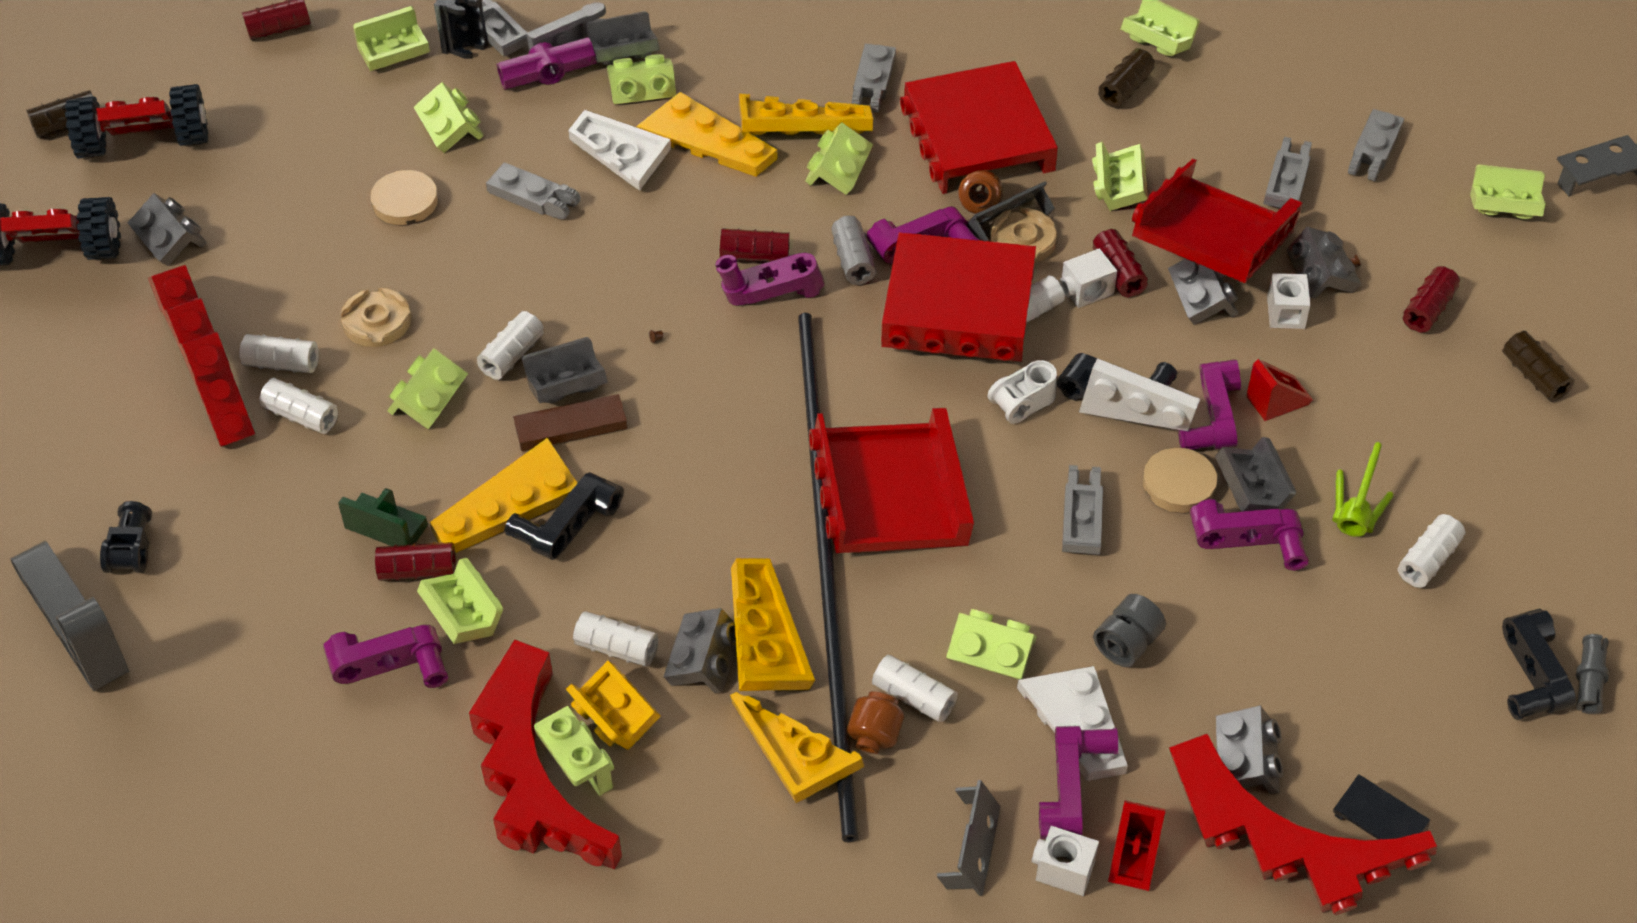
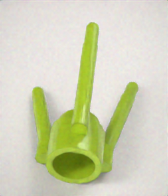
[1332,442,1394,537]

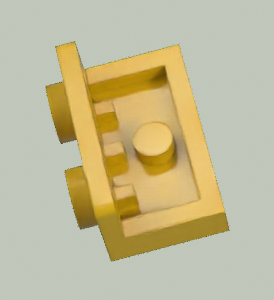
[566,660,661,750]

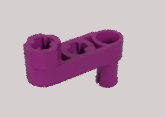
[866,206,979,264]
[715,252,825,306]
[1178,359,1241,450]
[1190,499,1309,571]
[323,625,448,688]
[1039,726,1118,839]

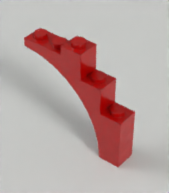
[148,264,255,447]
[469,639,622,870]
[1169,733,1437,915]

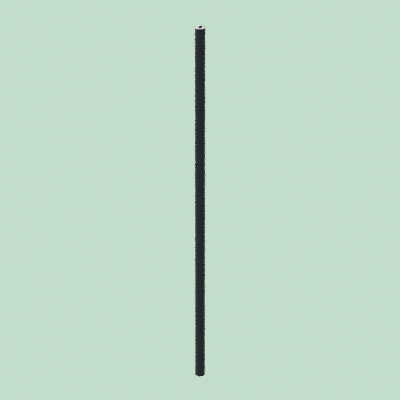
[798,313,858,843]

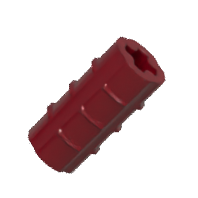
[242,0,311,40]
[719,228,790,263]
[1093,229,1148,298]
[1402,266,1460,333]
[375,541,456,581]

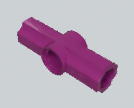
[496,37,596,90]

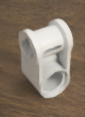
[987,360,1057,424]

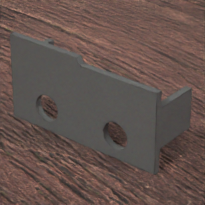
[1557,135,1637,197]
[968,181,1055,241]
[937,780,1001,896]

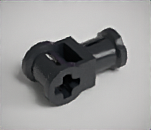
[100,501,152,573]

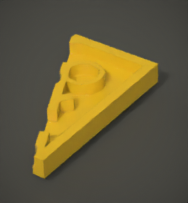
[730,692,864,803]

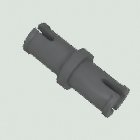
[1576,634,1609,714]

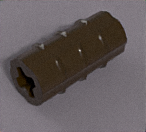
[1098,48,1155,107]
[26,90,93,138]
[1502,330,1575,402]

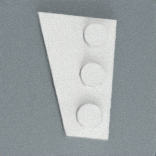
[568,110,671,191]
[1079,358,1200,431]
[1017,666,1128,781]

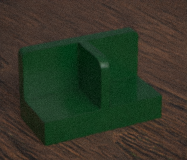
[338,488,428,546]

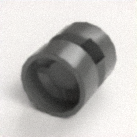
[1093,594,1166,667]

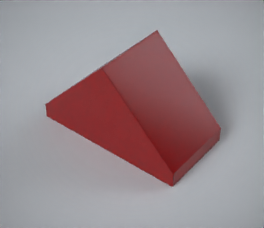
[1246,359,1313,421]
[1108,800,1166,891]

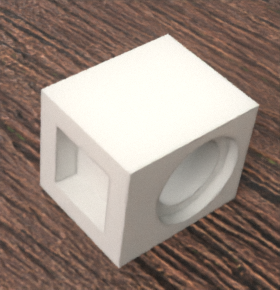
[1060,248,1117,308]
[1267,273,1310,329]
[1032,826,1099,896]

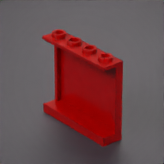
[900,61,1058,194]
[1132,158,1303,283]
[881,232,1036,362]
[809,408,974,553]

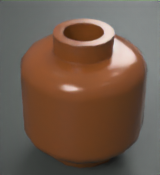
[958,170,1004,214]
[847,691,905,754]

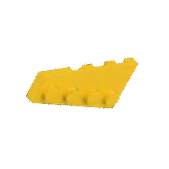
[636,92,778,177]
[739,93,873,135]
[430,438,577,553]
[731,558,815,691]

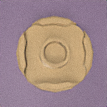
[371,170,438,225]
[990,208,1058,263]
[341,288,412,347]
[1142,447,1217,513]

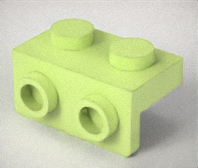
[1120,0,1200,56]
[353,6,430,71]
[607,54,676,104]
[414,82,484,153]
[805,122,873,195]
[1092,142,1148,211]
[1470,164,1546,219]
[387,348,468,429]
[417,558,503,644]
[946,609,1037,680]
[534,706,614,796]

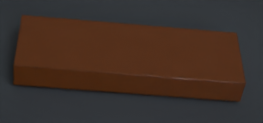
[513,394,628,451]

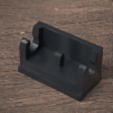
[434,0,488,59]
[1333,774,1430,839]

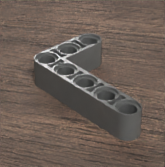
[10,540,130,692]

